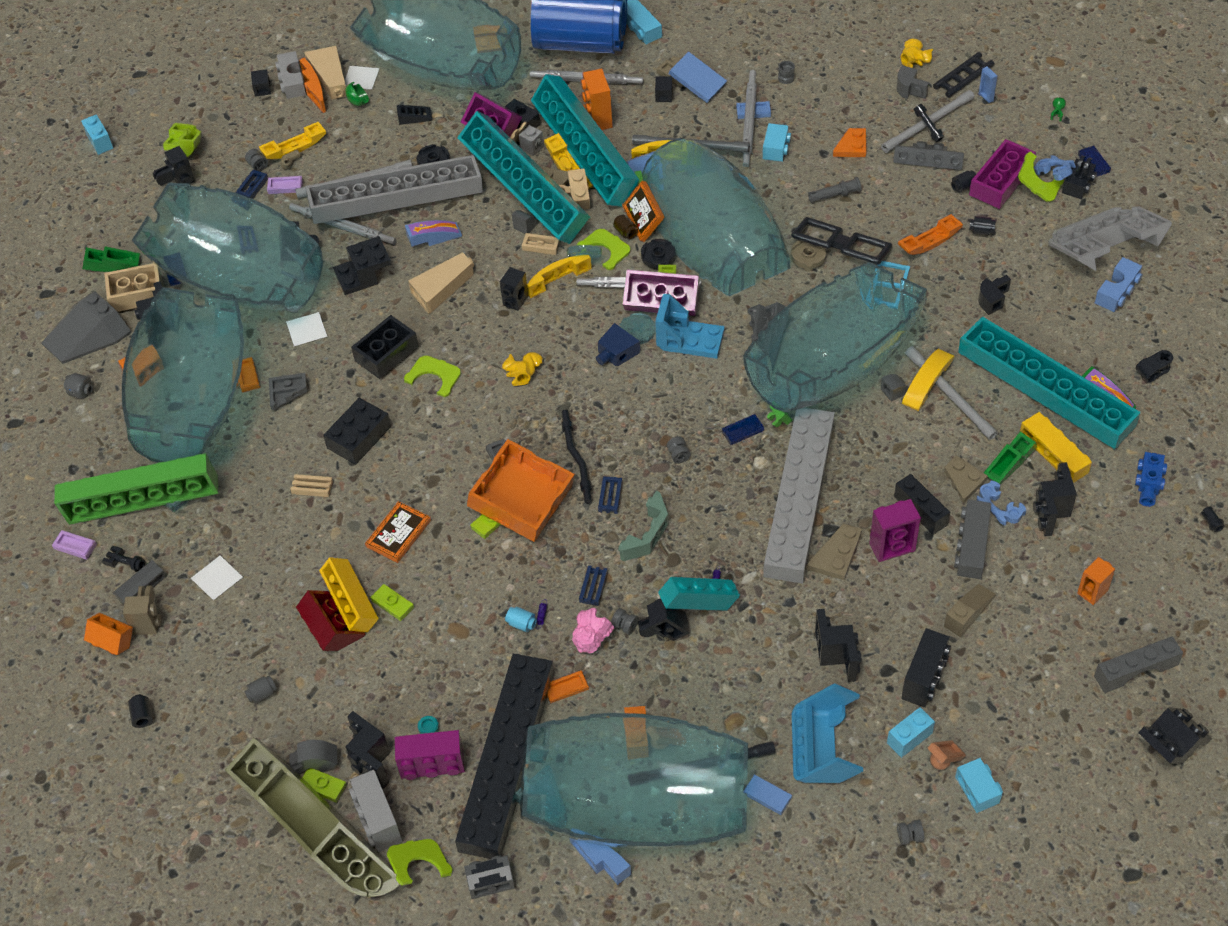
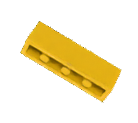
[1020,412,1092,483]
[319,557,378,632]

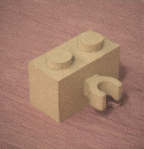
[559,169,590,209]

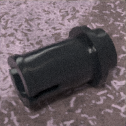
[1201,506,1225,532]

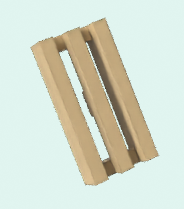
[522,233,560,255]
[290,474,333,497]

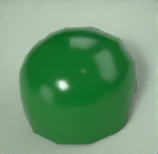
[345,82,369,107]

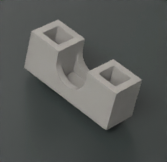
[275,51,306,99]

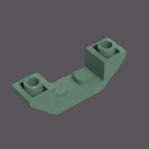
[618,491,669,561]

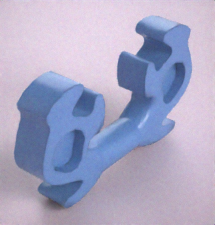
[1034,155,1076,181]
[976,481,1026,526]

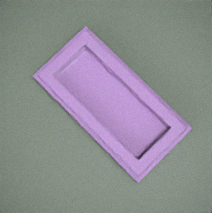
[267,176,303,194]
[52,530,97,560]

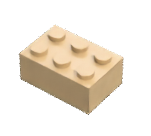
[104,263,164,312]

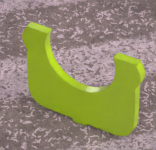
[1018,151,1064,202]
[576,229,630,270]
[404,356,461,397]
[387,839,452,886]

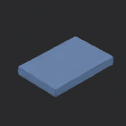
[669,52,727,103]

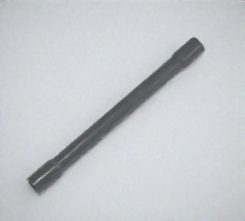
[632,134,750,152]

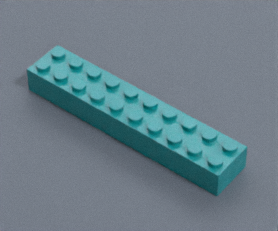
[531,74,639,207]
[457,111,590,244]
[958,316,1141,449]

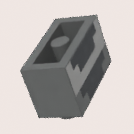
[464,856,515,899]

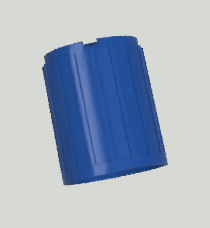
[531,0,627,53]

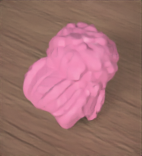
[572,608,614,653]

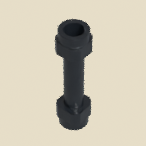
[913,104,944,142]

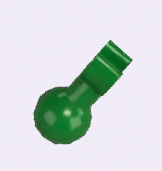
[1050,97,1066,122]

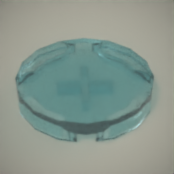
[567,245,602,259]
[620,313,655,345]

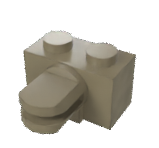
[123,585,161,635]

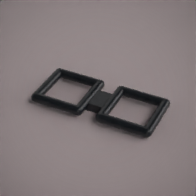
[791,217,892,265]

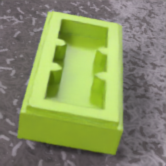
[470,514,501,539]
[370,584,414,621]
[302,768,347,803]

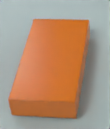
[234,357,260,393]
[547,670,589,704]

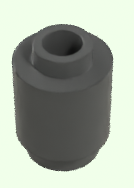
[244,676,277,704]

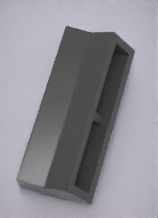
[113,560,166,605]

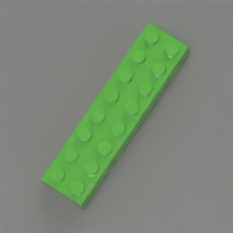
[54,453,218,525]

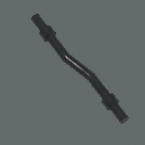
[561,410,592,504]

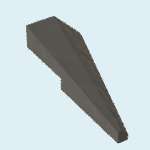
[748,302,788,385]

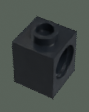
[251,69,271,97]
[655,76,672,102]

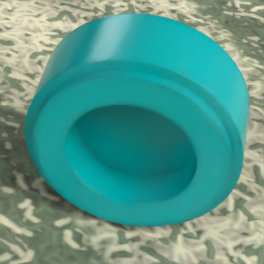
[418,716,439,734]

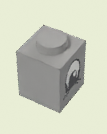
[519,125,544,156]

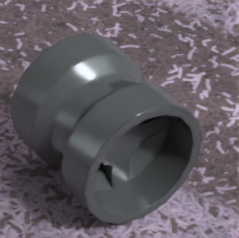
[778,61,795,84]
[245,148,268,172]
[667,437,691,463]
[611,608,639,635]
[897,820,924,845]

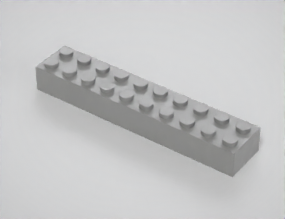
[305,155,483,224]
[763,407,835,584]

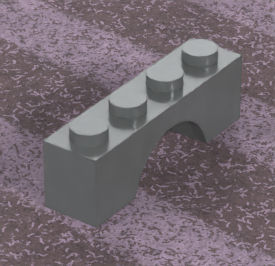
[1094,636,1183,694]

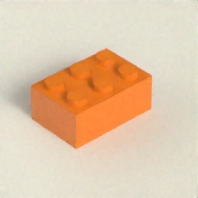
[581,68,613,130]

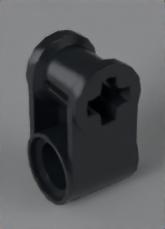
[1135,350,1173,383]

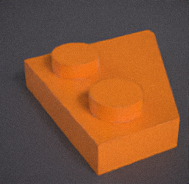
[833,128,866,157]

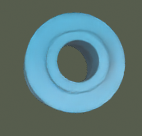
[505,607,537,632]

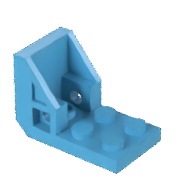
[655,294,725,359]

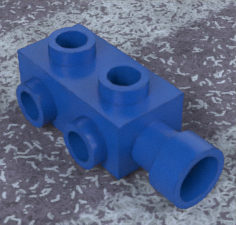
[1135,452,1167,507]

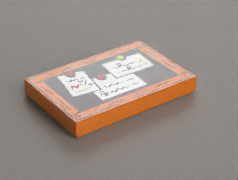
[622,181,665,242]
[365,501,431,563]

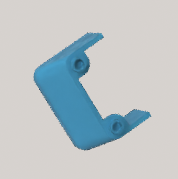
[792,683,863,783]

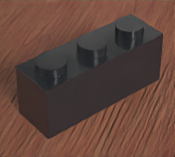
[894,474,950,535]

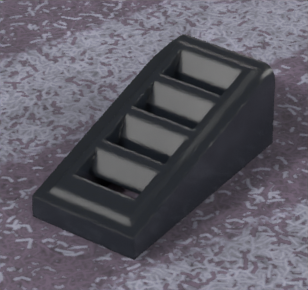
[397,105,432,125]

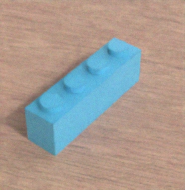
[626,0,662,44]

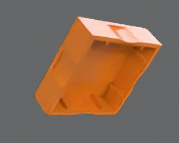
[467,439,575,542]

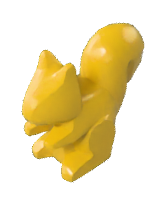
[901,38,933,68]
[502,352,543,386]

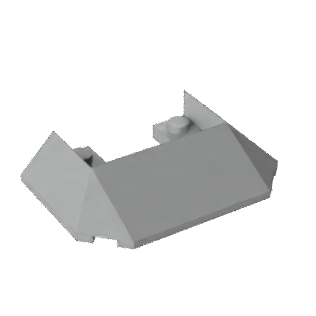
[1049,206,1172,271]

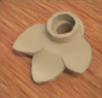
[510,122,527,143]

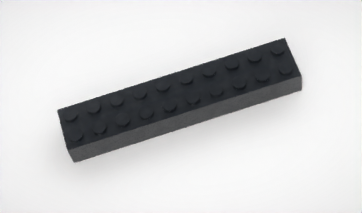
[455,653,554,859]

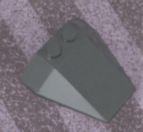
[41,291,132,364]

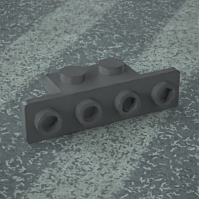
[893,141,964,170]

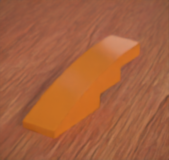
[299,57,326,113]

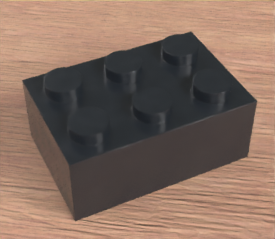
[351,315,419,379]
[323,397,391,465]
[901,628,951,708]

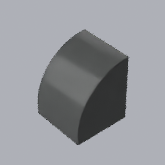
[512,210,537,234]
[881,374,908,402]

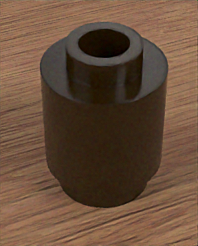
[613,214,638,240]

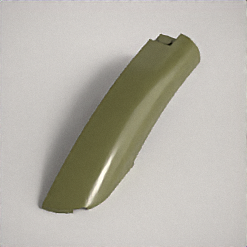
[225,737,400,897]

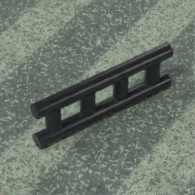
[933,52,995,98]

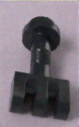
[101,545,145,572]

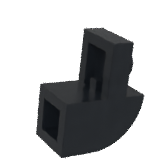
[978,275,1011,315]

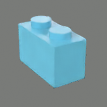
[81,114,113,155]
[763,123,791,162]
[887,707,935,758]
[955,758,1003,813]

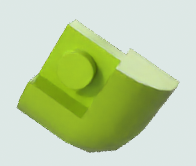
[163,123,201,157]

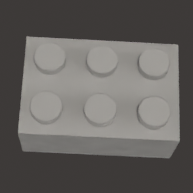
[348,770,403,853]

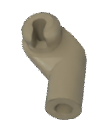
[280,150,300,169]

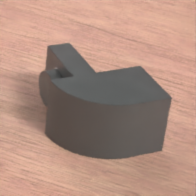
[896,65,929,99]
[289,740,338,774]

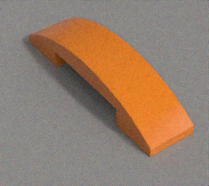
[898,214,963,255]

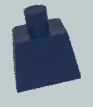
[595,323,640,366]

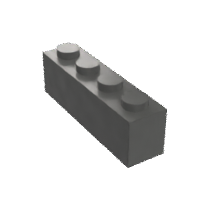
[954,499,991,579]

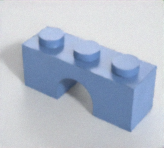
[1095,257,1143,312]

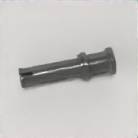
[808,177,862,203]

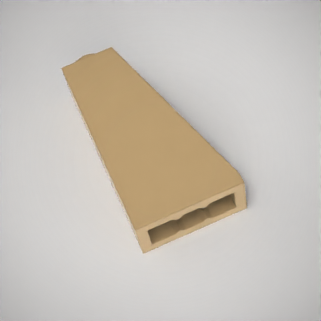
[304,46,346,99]
[408,252,474,314]

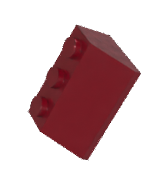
[296,590,365,651]

